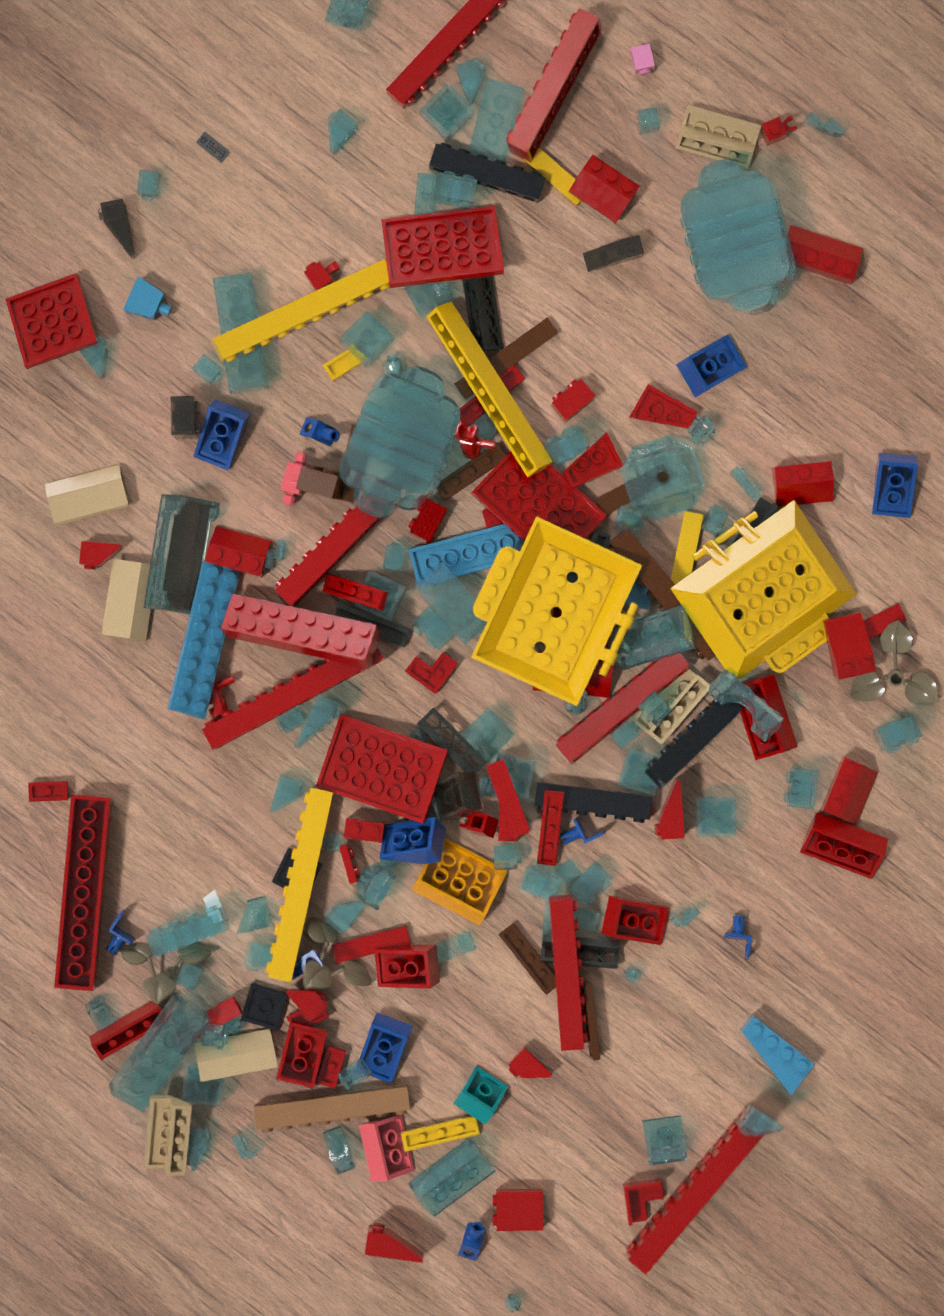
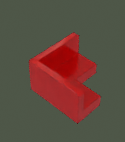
[623,1178,664,1226]

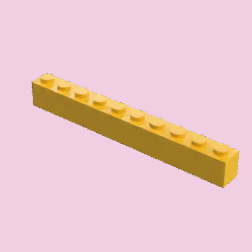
[211,259,390,363]
[426,301,553,477]
[265,788,333,982]

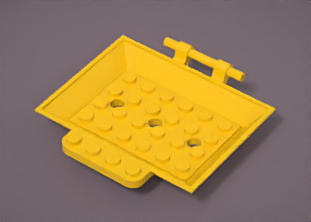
[670,500,857,683]
[471,517,642,706]

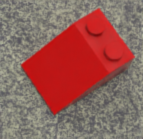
[823,612,876,680]
[654,780,685,840]
[601,895,669,945]
[375,944,440,989]
[276,1022,328,1089]
[365,1223,424,1263]

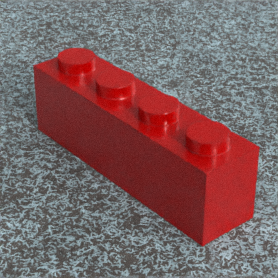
[90,1001,169,1060]

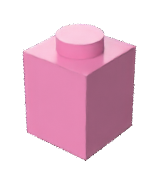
[630,44,655,76]

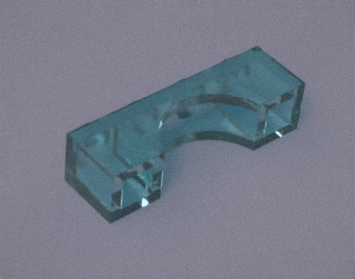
[708,670,783,742]

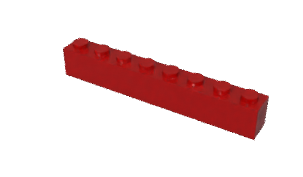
[386,0,506,109]
[556,648,690,765]
[549,894,588,1051]

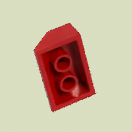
[568,154,640,224]
[772,461,834,507]
[205,526,272,578]
[820,757,878,825]

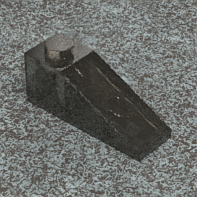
[98,199,135,259]
[583,235,644,272]

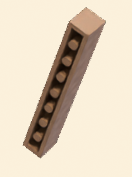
[254,1084,411,1133]

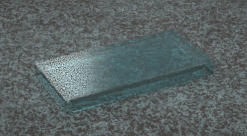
[468,79,524,162]

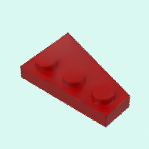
[629,384,698,429]
[563,432,623,490]

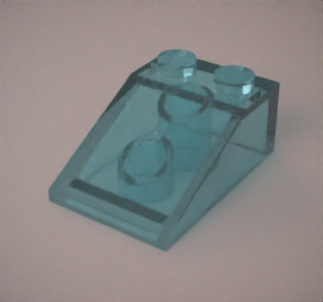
[294,694,342,748]

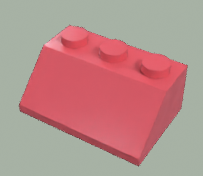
[359,1114,414,1182]

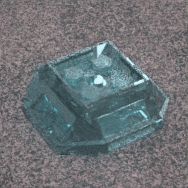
[620,436,705,521]

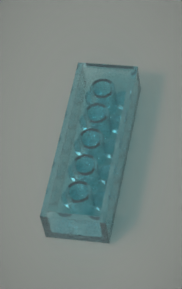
[213,273,269,394]
[109,993,210,1112]

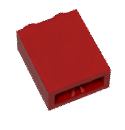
[492,1189,543,1231]

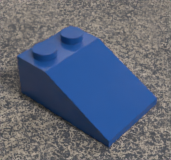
[676,335,747,398]
[193,400,251,471]
[872,453,918,518]
[380,817,446,864]
[356,1013,413,1084]

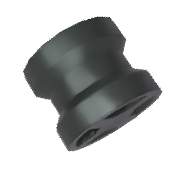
[591,531,610,548]

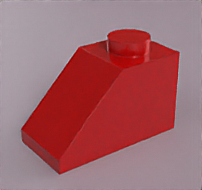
[79,541,122,570]
[285,988,329,1022]
[508,1047,552,1078]

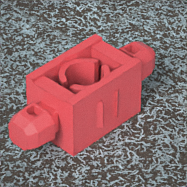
[280,452,307,506]

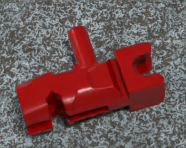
[455,421,496,459]
[209,675,236,719]

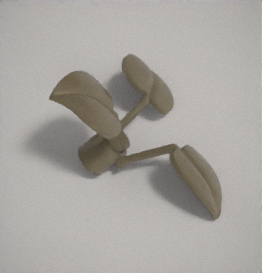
[850,621,938,704]
[303,917,372,989]
[120,943,211,1005]

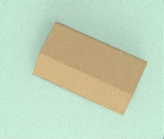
[675,105,761,169]
[45,465,129,526]
[101,559,158,641]
[631,669,712,745]
[194,1029,277,1082]
[144,1095,192,1176]

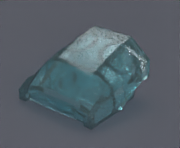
[325,0,370,31]
[404,281,455,320]
[356,863,396,910]

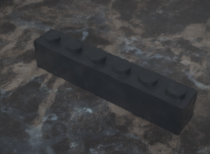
[429,143,545,203]
[645,692,743,789]
[534,782,652,823]

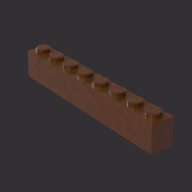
[608,528,715,661]

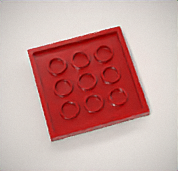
[5,273,99,369]

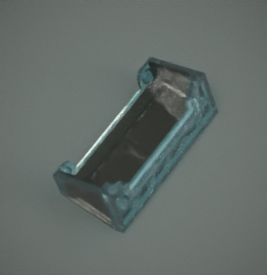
[143,494,220,615]

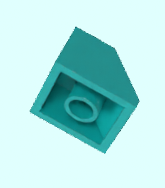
[453,1066,509,1124]

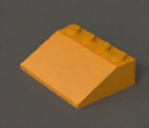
[412,838,508,926]

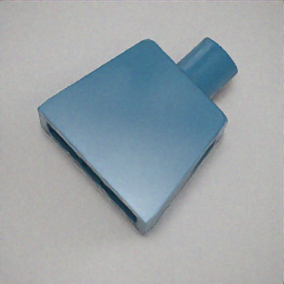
[123,277,172,320]

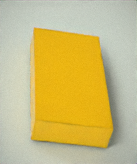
[322,345,365,382]

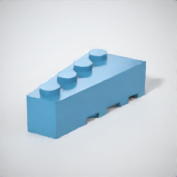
[740,1015,815,1095]

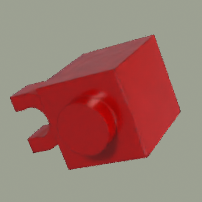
[760,115,798,146]
[304,261,340,291]
[460,811,499,838]

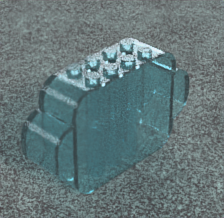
[680,159,796,315]
[339,366,460,518]

